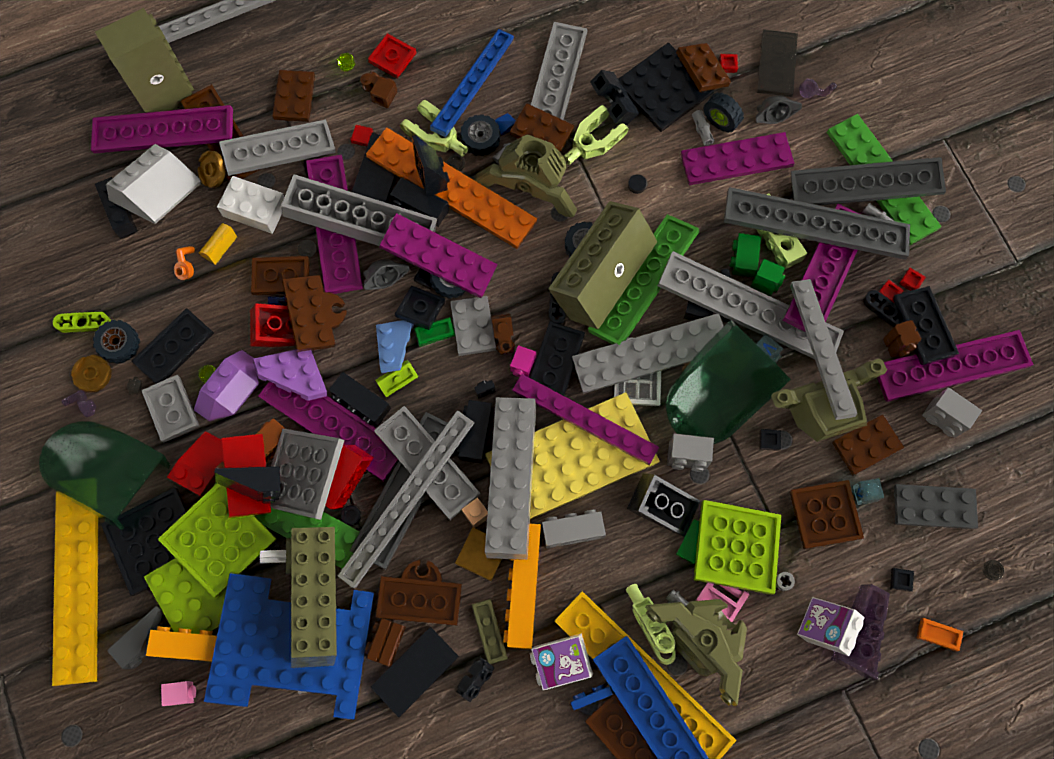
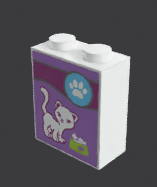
[797,597,865,656]
[530,633,593,690]

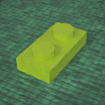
[375,360,418,397]

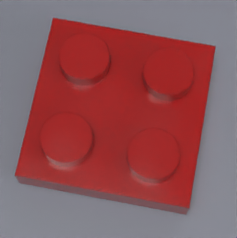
[368,33,417,79]

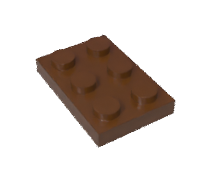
[676,43,731,92]
[272,70,315,122]
[510,103,574,152]
[251,256,309,295]
[832,415,904,476]

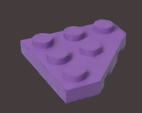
[253,349,327,401]

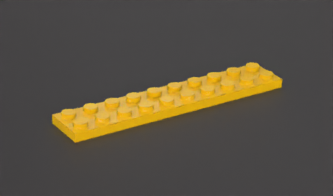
[52,479,99,686]
[554,591,737,759]

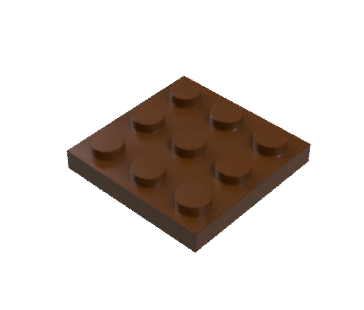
[789,480,864,550]

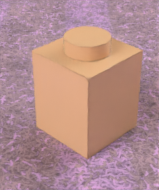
[461,497,488,528]

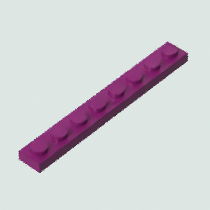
[512,374,659,466]

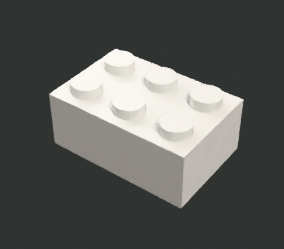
[217,176,284,234]

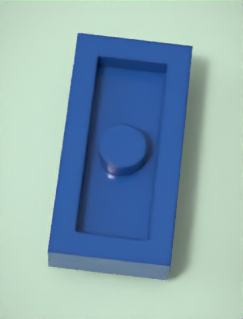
[570,684,613,710]

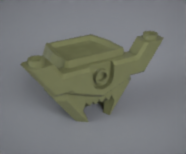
[474,135,577,217]
[771,359,887,442]
[645,599,747,706]

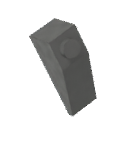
[107,606,164,669]

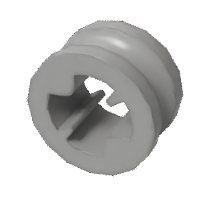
[776,572,795,591]

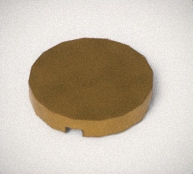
[198,151,225,188]
[71,355,111,393]

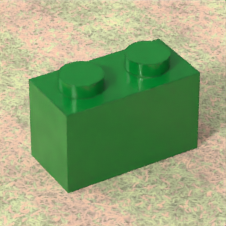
[730,233,761,277]
[750,259,785,297]

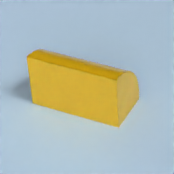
[199,223,237,265]

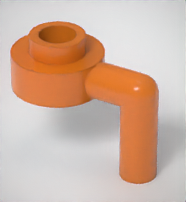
[174,246,195,280]

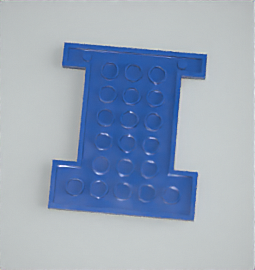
[204,573,374,720]

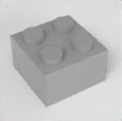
[922,387,982,438]
[667,434,714,472]

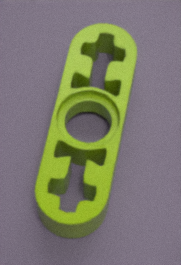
[53,312,111,333]

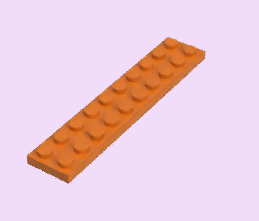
[366,127,537,249]

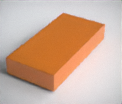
[916,618,964,652]

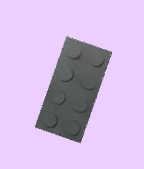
[894,484,978,529]

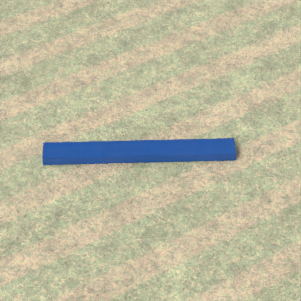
[430,29,514,137]

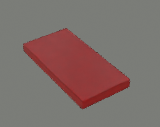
[221,434,271,518]

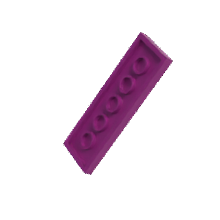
[680,132,795,186]
[379,213,498,298]

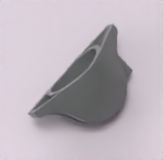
[756,96,802,124]
[363,259,410,290]

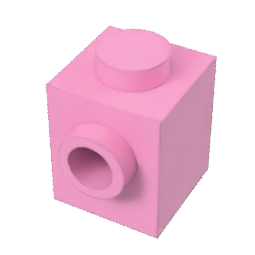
[161,681,196,706]

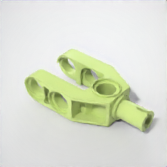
[400,100,469,157]
[563,105,629,165]
[626,584,676,665]

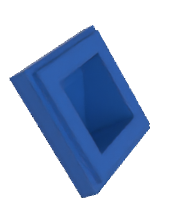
[495,113,516,136]

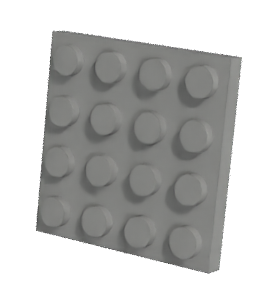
[271,429,344,520]

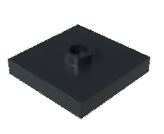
[395,285,445,330]

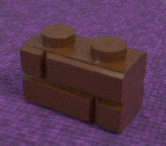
[883,320,921,358]
[364,618,406,667]

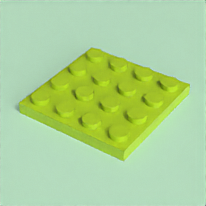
[158,484,276,598]
[693,500,781,595]
[144,558,241,634]

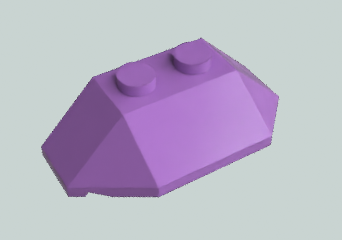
[194,350,259,421]

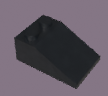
[412,135,450,196]
[215,466,280,504]
[627,473,700,537]

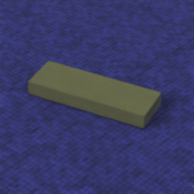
[472,599,508,664]

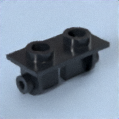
[456,657,495,702]

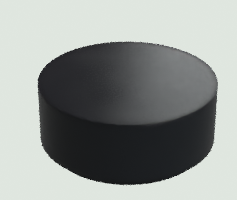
[628,174,647,194]
[340,505,361,526]

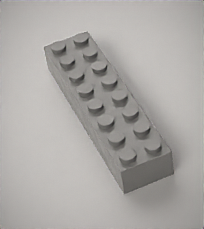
[281,174,437,246]
[485,397,536,560]

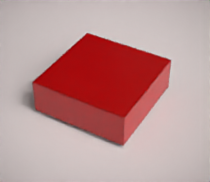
[719,54,738,73]
[351,125,374,146]
[899,268,926,291]
[879,279,904,303]

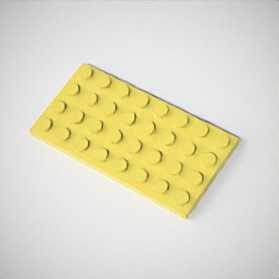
[485,393,660,520]

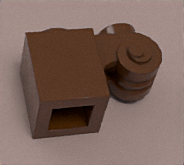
[360,71,397,108]
[491,313,515,355]

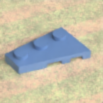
[376,320,414,373]

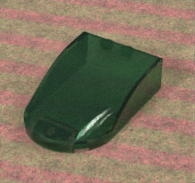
[666,320,791,444]
[39,421,171,531]

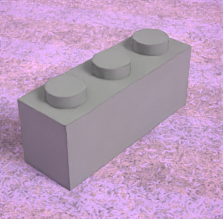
[542,510,606,549]

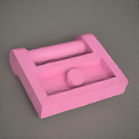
[695,583,749,622]

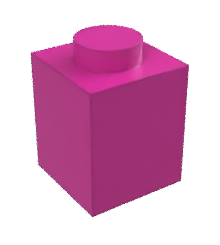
[510,345,536,377]

